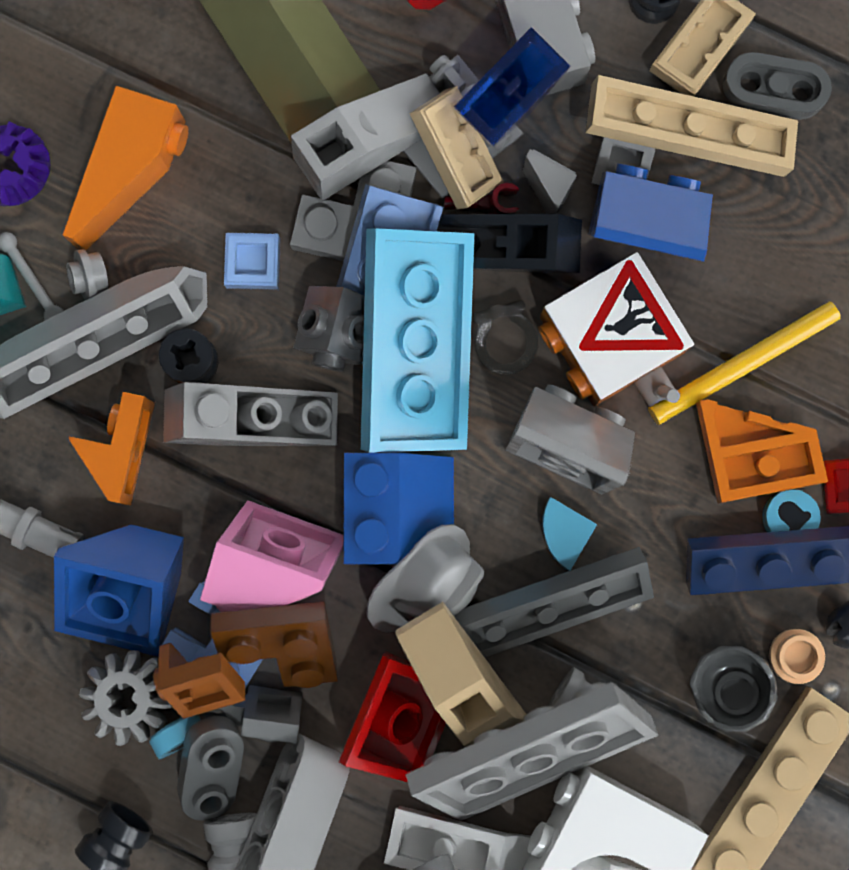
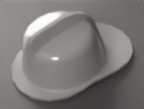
[367,524,484,632]

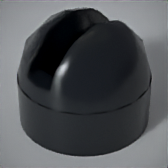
[826,601,849,649]

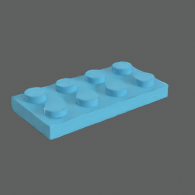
[361,228,475,453]

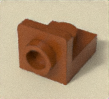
[153,643,245,719]

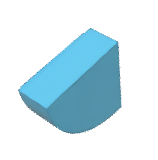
[542,497,597,571]

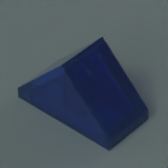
[454,27,570,147]

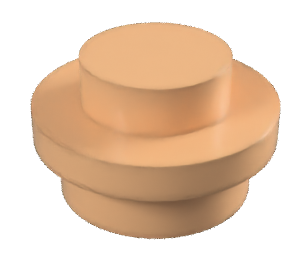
[769,629,825,684]

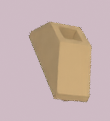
[395,602,527,747]

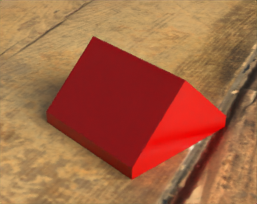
[339,651,446,782]

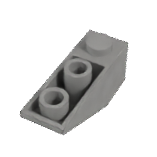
[291,74,440,201]
[163,382,338,446]

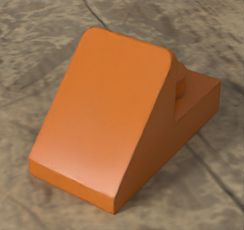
[69,392,155,506]

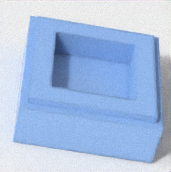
[224,233,280,289]

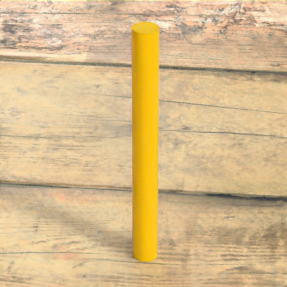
[648,301,841,425]

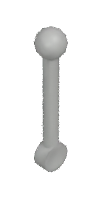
[0,232,65,320]

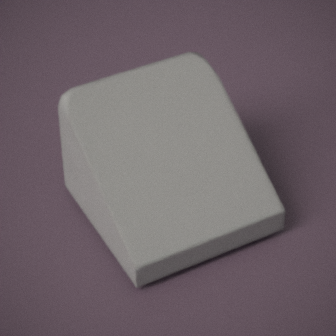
[522,149,577,214]

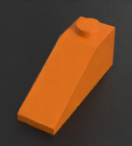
[63,86,189,250]

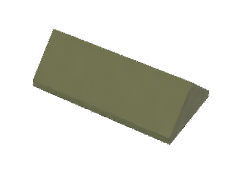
[199,0,381,145]

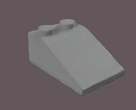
[505,384,635,495]

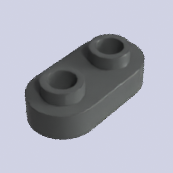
[723,52,832,119]
[177,716,244,820]

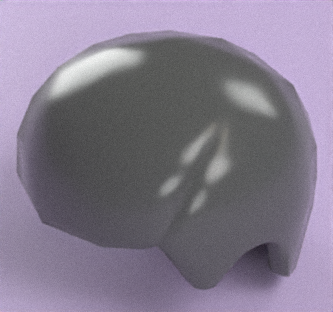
[690,646,777,732]

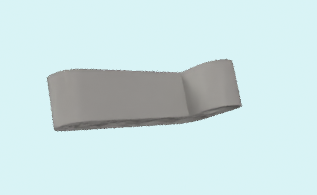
[235,734,350,870]

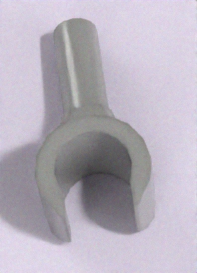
[634,367,680,407]

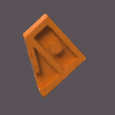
[696,399,828,504]

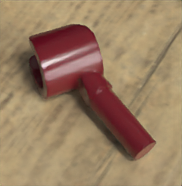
[444,182,519,214]

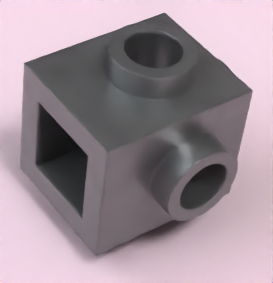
[293,286,365,372]

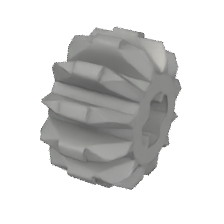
[79,650,172,746]

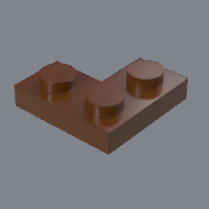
[211,601,338,688]

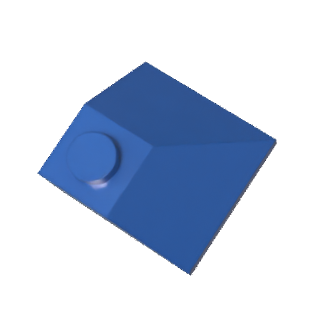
[54,525,184,657]

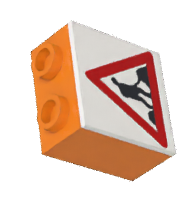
[538,252,695,407]

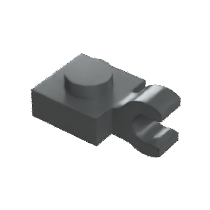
[205,685,303,743]

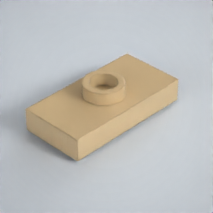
[649,0,756,97]
[409,86,503,210]

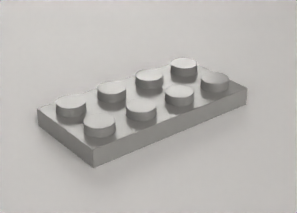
[406,682,658,821]

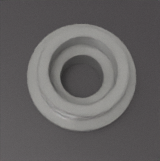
[66,249,108,301]

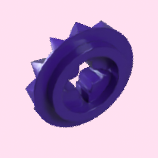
[0,121,50,206]

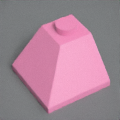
[200,500,344,612]

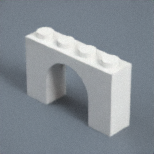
[522,766,708,870]

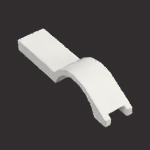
[384,806,641,870]

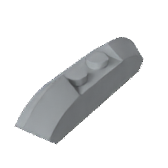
[0,266,207,419]

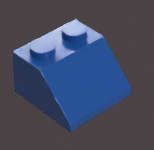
[588,163,713,261]
[344,453,454,565]

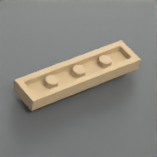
[586,75,798,177]
[691,686,849,870]

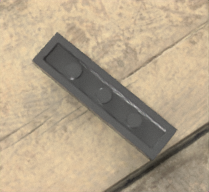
[454,547,654,657]

